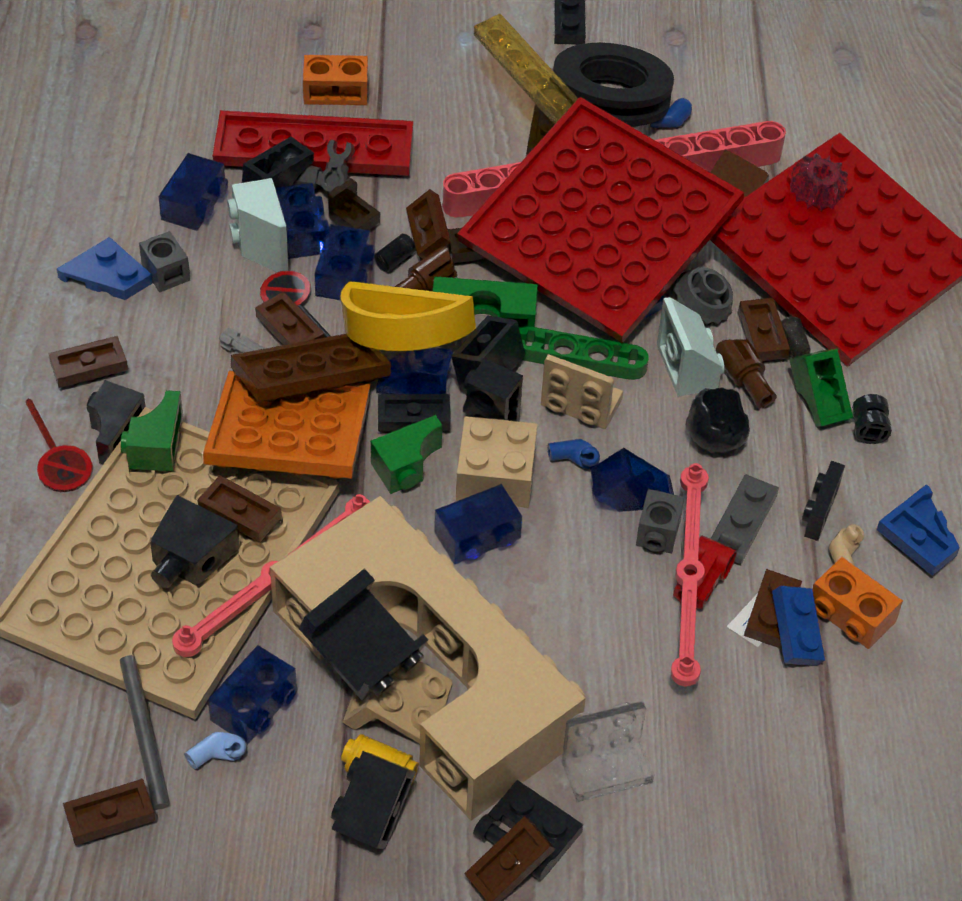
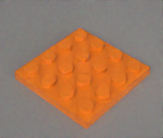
[203,370,370,479]

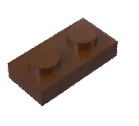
[406,189,451,259]
[255,291,325,345]
[738,298,790,361]
[48,336,128,388]
[197,475,282,543]
[743,569,802,648]
[63,779,156,846]
[464,816,555,901]

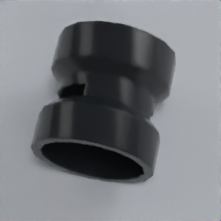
[852,394,892,444]

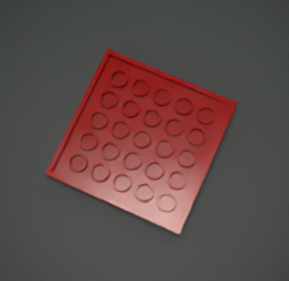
[457,97,744,343]
[710,132,962,367]

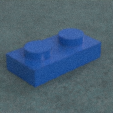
[772,586,825,666]

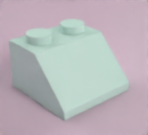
[227,178,288,272]
[657,297,725,397]

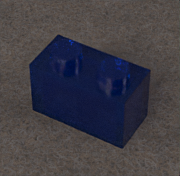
[158,153,228,231]
[434,484,523,565]

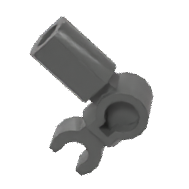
[292,140,355,193]

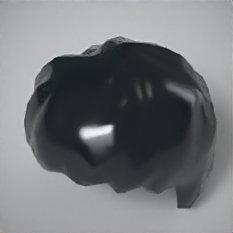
[685,387,750,453]

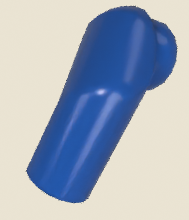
[650,98,692,128]
[547,439,600,469]

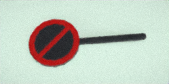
[260,271,331,337]

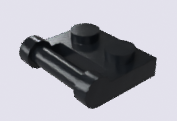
[473,780,583,880]

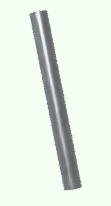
[119,655,169,810]

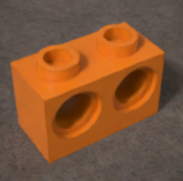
[303,55,368,105]
[812,557,903,649]

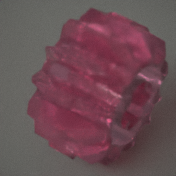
[790,153,848,211]

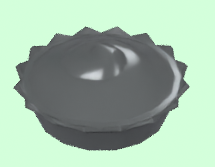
[673,267,733,324]

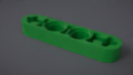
[519,326,649,380]

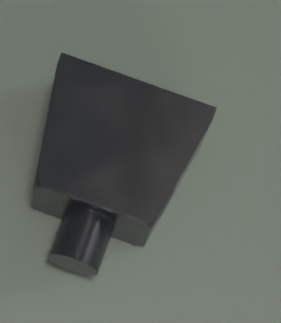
[150,495,240,588]

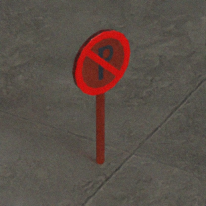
[25,399,93,492]

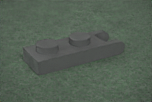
[710,474,779,564]

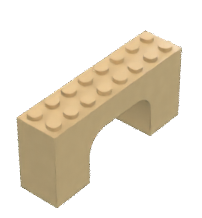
[270,496,586,821]

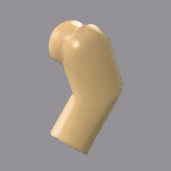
[829,524,864,566]

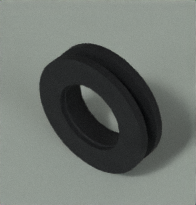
[550,42,674,127]

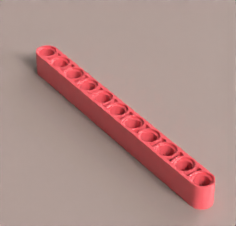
[442,121,786,218]

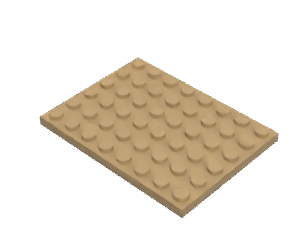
[0,407,340,719]

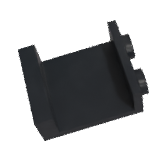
[299,568,429,701]

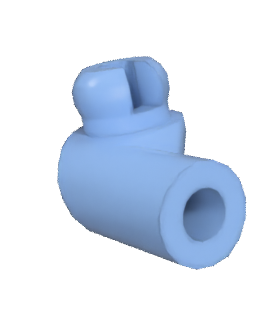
[184,732,246,769]

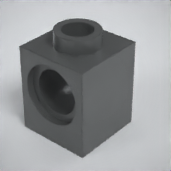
[139,231,190,293]
[636,489,685,554]

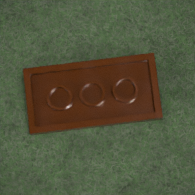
[231,334,391,402]

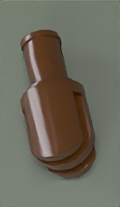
[395,246,458,291]
[716,339,777,409]

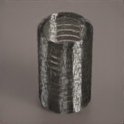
[781,316,811,358]

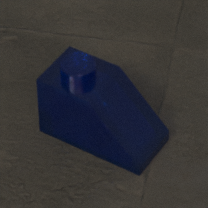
[376,347,453,394]
[590,447,674,512]

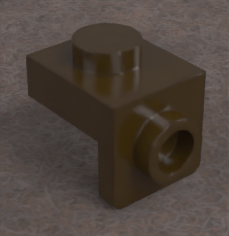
[328,179,380,238]

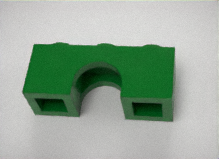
[433,277,538,329]

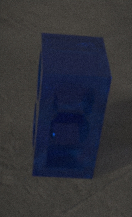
[275,183,330,259]
[314,224,375,300]
[208,645,298,745]

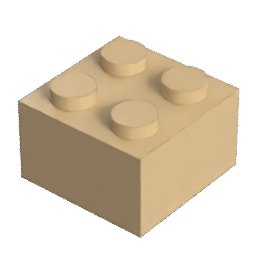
[456,416,537,508]

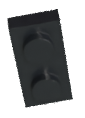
[554,0,586,45]
[378,394,450,431]
[802,461,845,541]

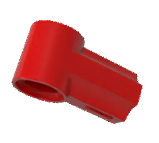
[673,535,737,609]

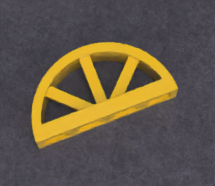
[340,281,476,351]

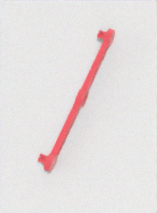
[671,463,709,687]
[172,494,370,657]

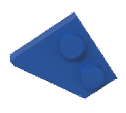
[57,237,153,300]
[877,485,960,576]

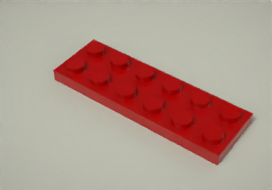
[212,110,413,176]

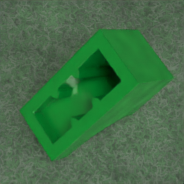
[789,349,853,427]
[121,390,183,471]
[370,415,442,494]

